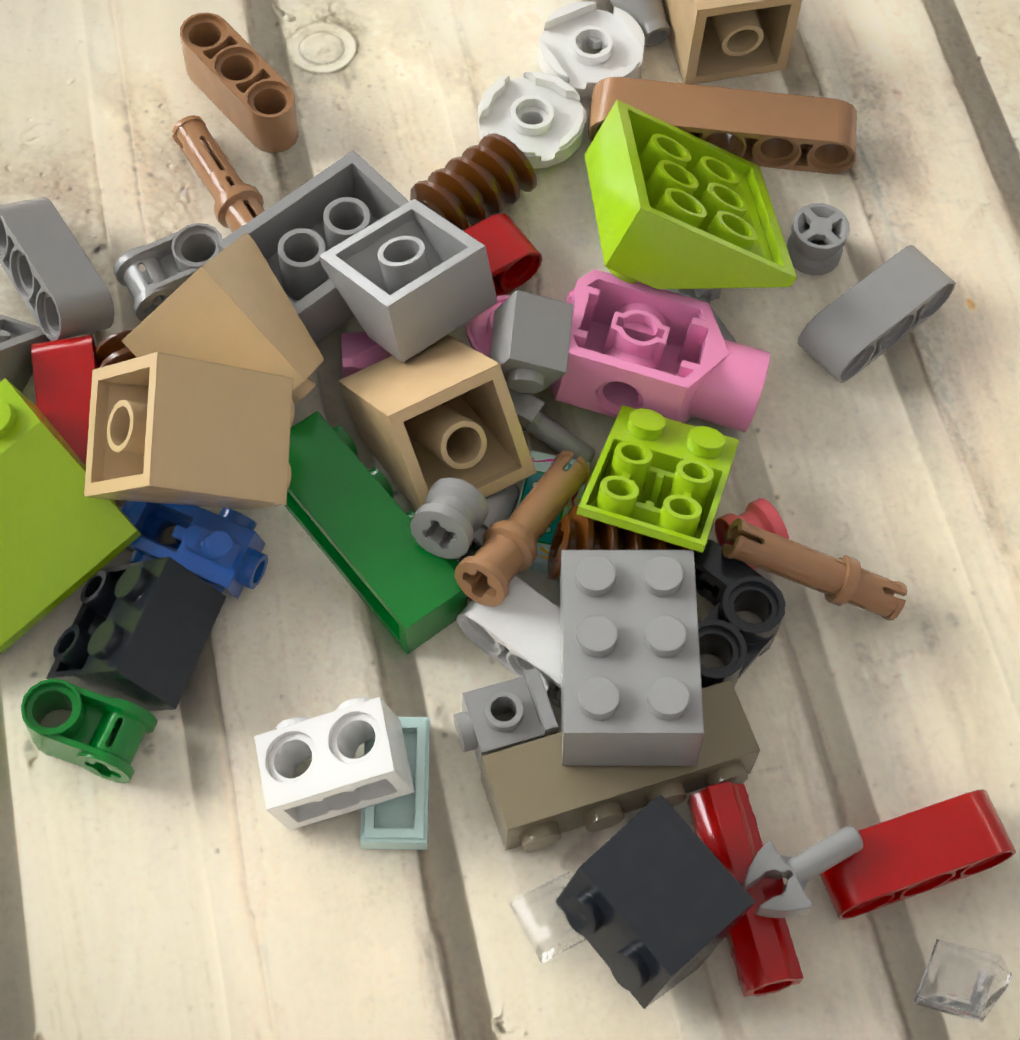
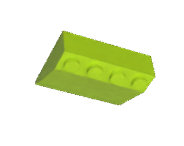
[584,100,797,289]
[0,378,141,654]

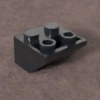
[46,556,227,712]

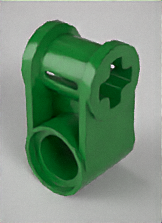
[21,679,158,784]

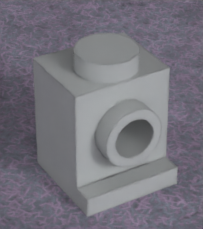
[453,667,558,771]

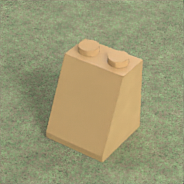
[662,0,802,84]
[122,232,325,405]
[338,335,537,511]
[84,352,295,510]

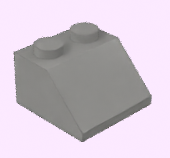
[319,199,498,363]

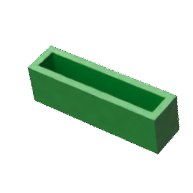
[284,411,468,655]

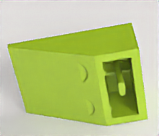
[576,405,739,553]

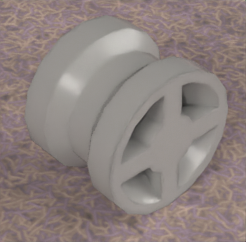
[786,203,850,275]
[410,477,489,559]

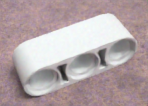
[457,576,561,709]

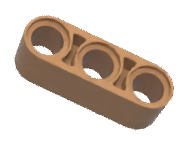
[180,12,299,153]

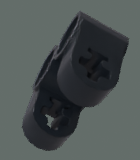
[689,539,785,689]

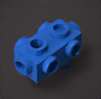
[122,501,268,599]

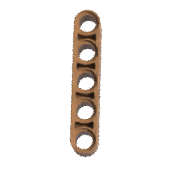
[588,77,857,174]

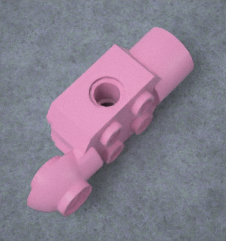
[466,269,770,432]

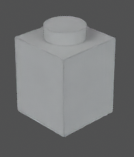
[489,290,574,394]

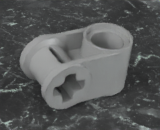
[114,223,223,322]

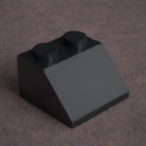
[555,795,755,1009]

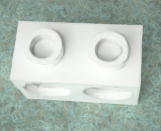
[254,697,415,830]

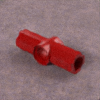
[687,781,803,997]

